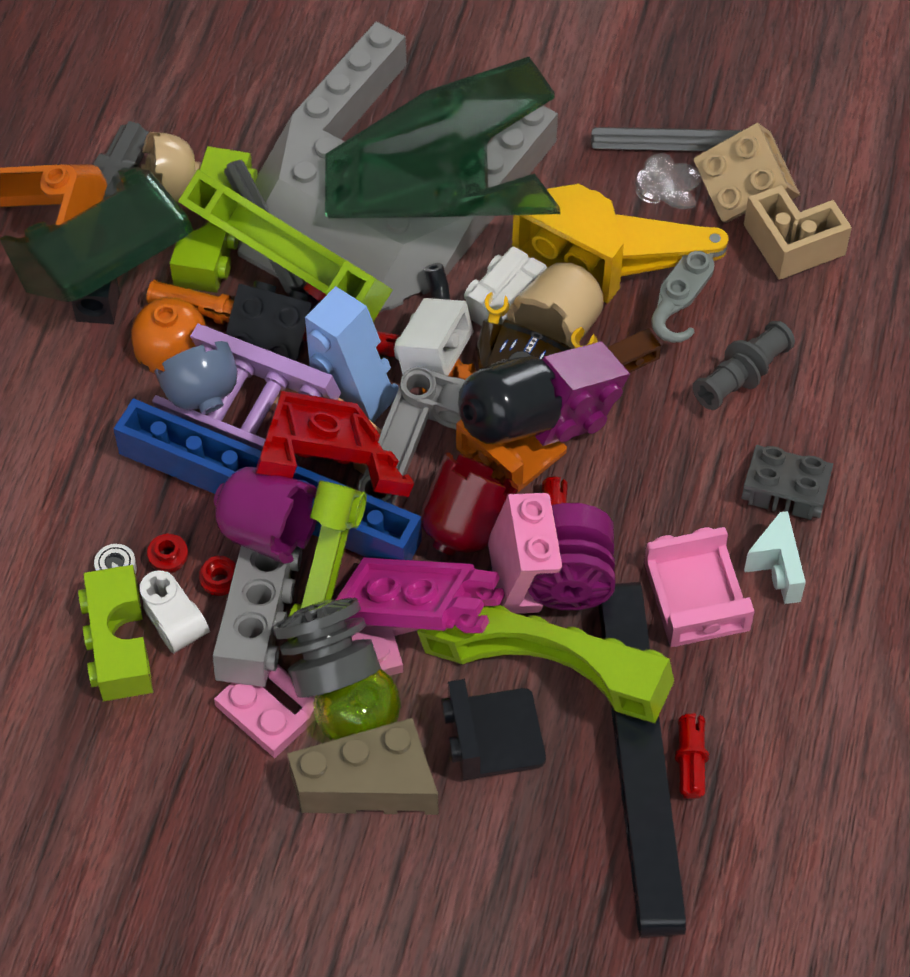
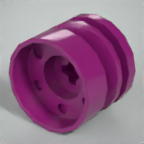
[528,503,615,610]

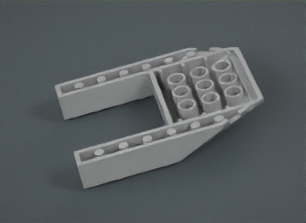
[238,22,558,313]

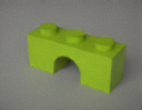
[78,565,153,701]

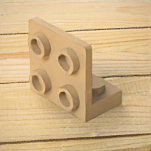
[694,122,800,223]

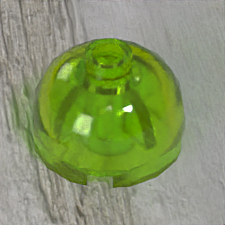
[313,668,401,740]

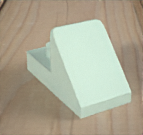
[744,511,806,604]

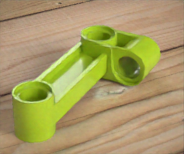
[287,480,367,640]

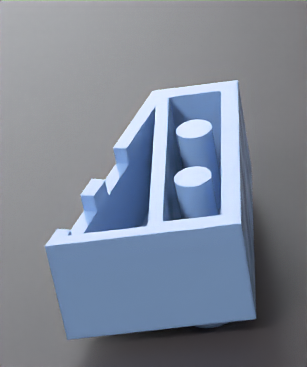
[305,286,399,423]

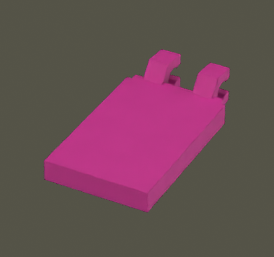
[335,557,505,633]

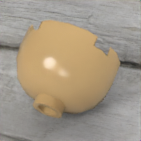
[140,132,201,207]

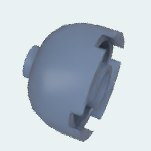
[154,341,238,414]

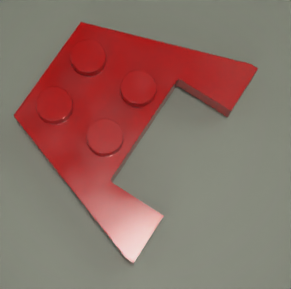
[256,391,414,497]

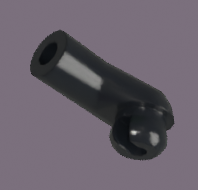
[424,263,450,300]

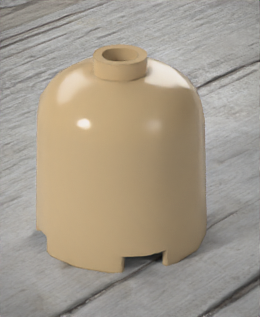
[507,263,603,349]

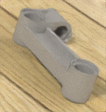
[358,367,465,505]

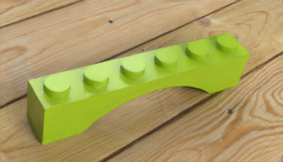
[178,169,393,322]
[417,605,674,723]

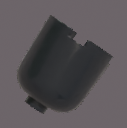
[458,356,562,444]

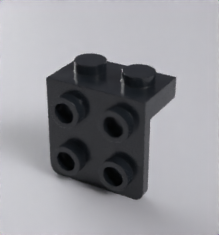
[226,280,316,362]
[441,679,546,781]

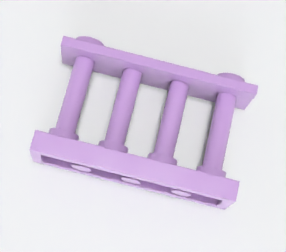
[152,323,341,466]

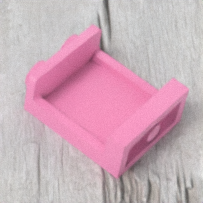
[488,493,562,614]
[644,527,755,648]

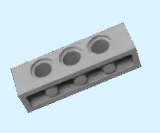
[213,546,302,687]

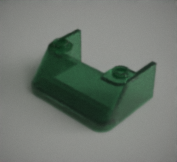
[0,167,193,302]

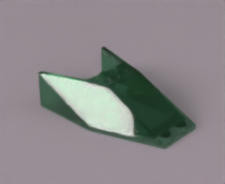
[325,56,561,218]

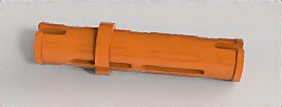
[147,279,234,325]

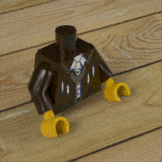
[476,292,598,370]

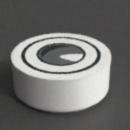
[94,544,137,573]

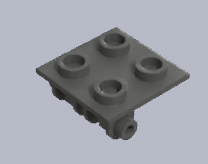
[741,445,834,520]

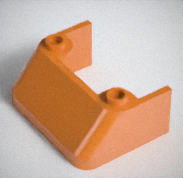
[0,164,107,263]

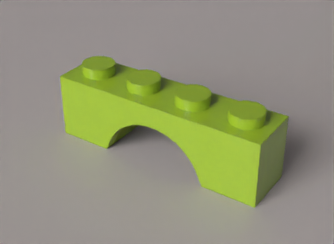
[170,146,257,293]

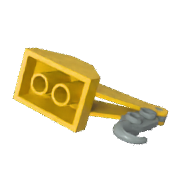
[512,184,728,343]

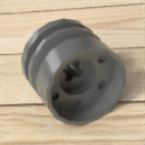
[273,598,381,698]

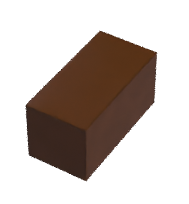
[607,328,661,373]

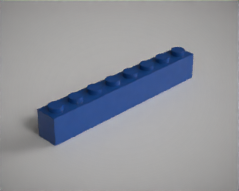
[113,398,422,560]

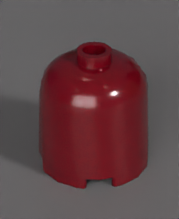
[420,452,519,556]

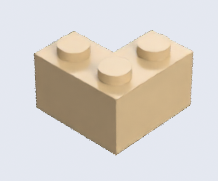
[744,185,852,280]

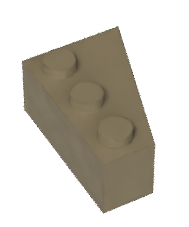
[287,718,438,815]

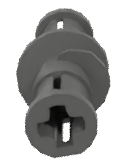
[692,321,795,410]

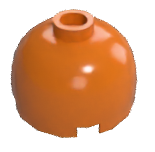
[131,297,206,374]

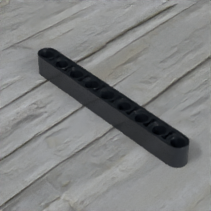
[598,582,686,938]

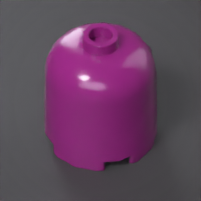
[214,467,317,564]

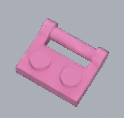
[214,665,328,758]

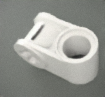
[140,570,210,654]

